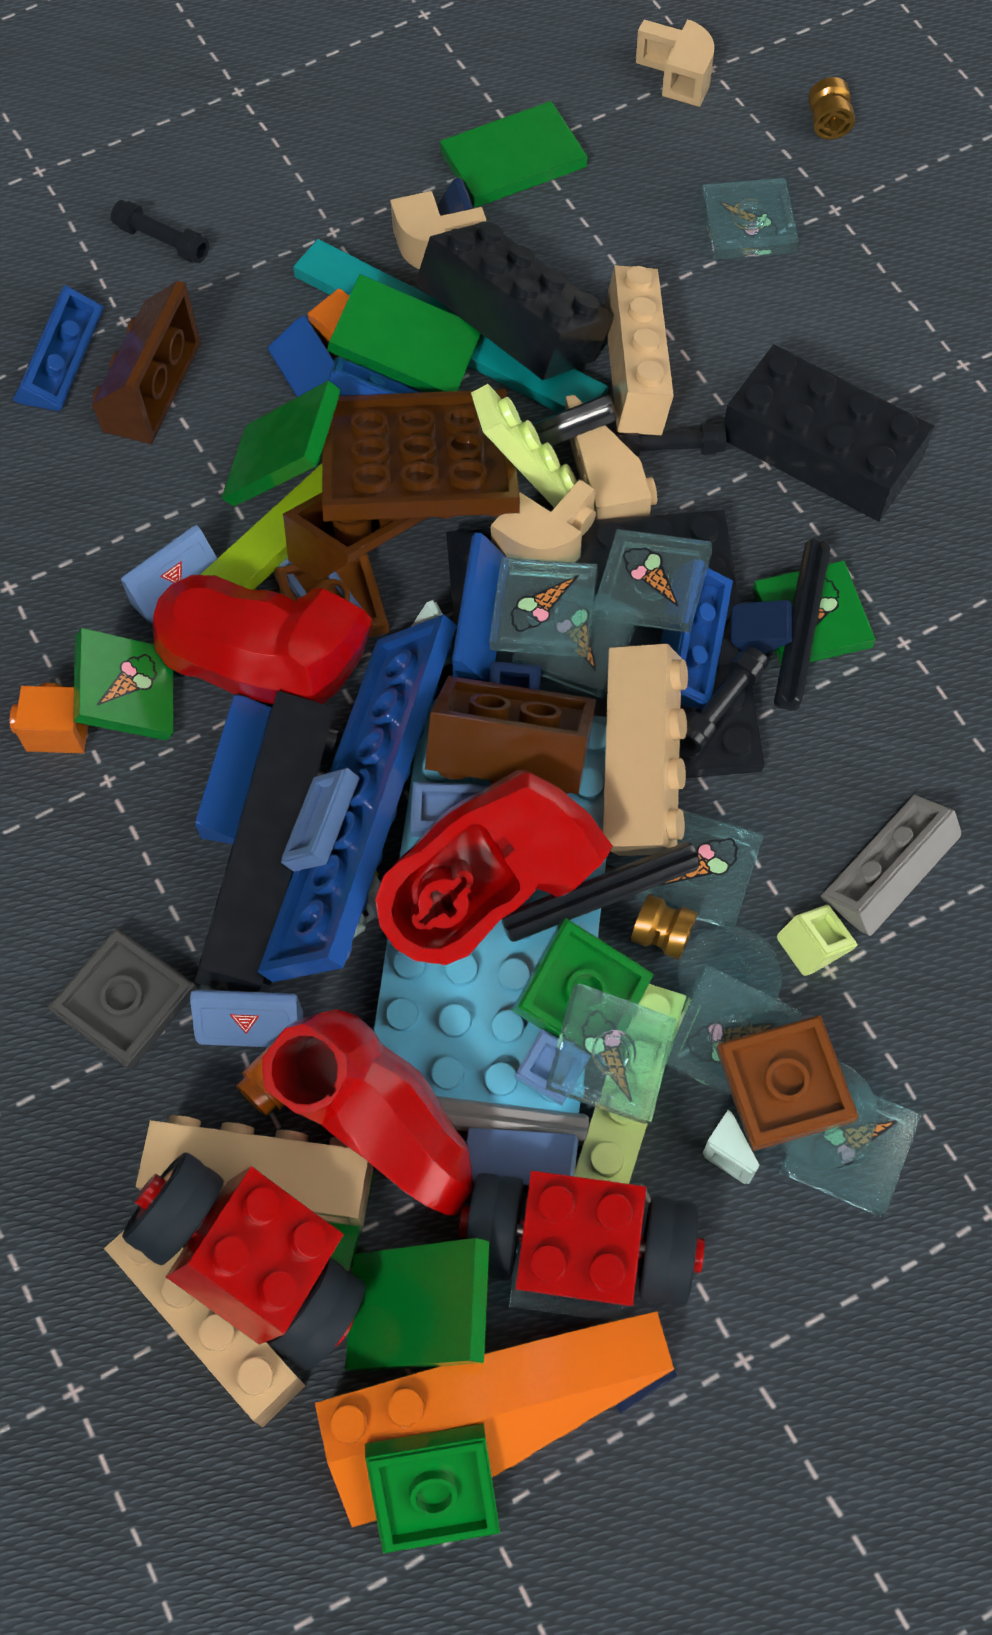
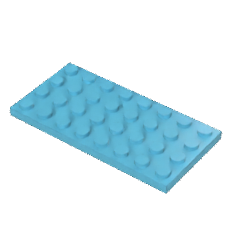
[374,699,607,1114]

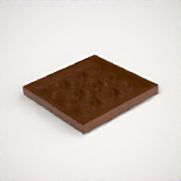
[322,389,520,523]

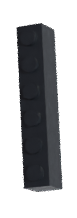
[194,690,339,992]

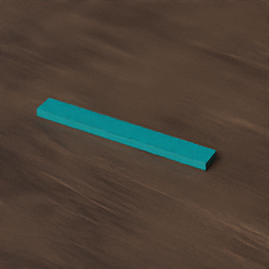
[293,239,608,413]

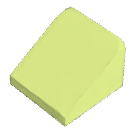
[777,904,858,976]

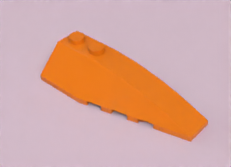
[315,1311,674,1527]

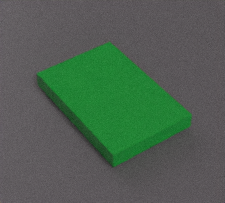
[440,101,587,208]
[327,274,481,392]
[221,380,340,507]
[345,1238,489,1372]

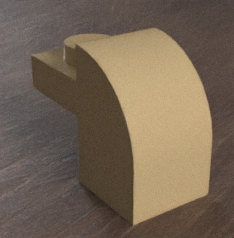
[636,19,714,107]
[390,191,486,269]
[491,479,596,574]

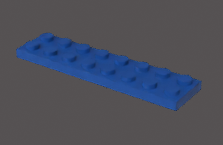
[258,614,457,982]

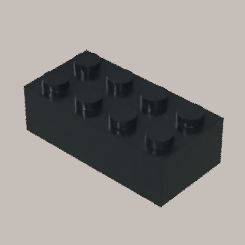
[415,221,614,380]
[724,344,935,522]

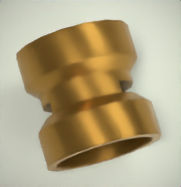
[808,77,855,140]
[631,894,698,960]

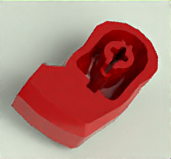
[153,575,372,704]
[375,769,613,965]
[262,1009,474,1215]

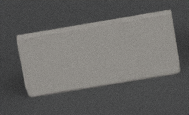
[821,794,961,936]

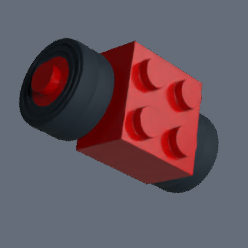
[122,1152,365,1370]
[458,1171,705,1306]

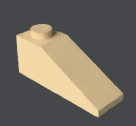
[565,395,657,520]

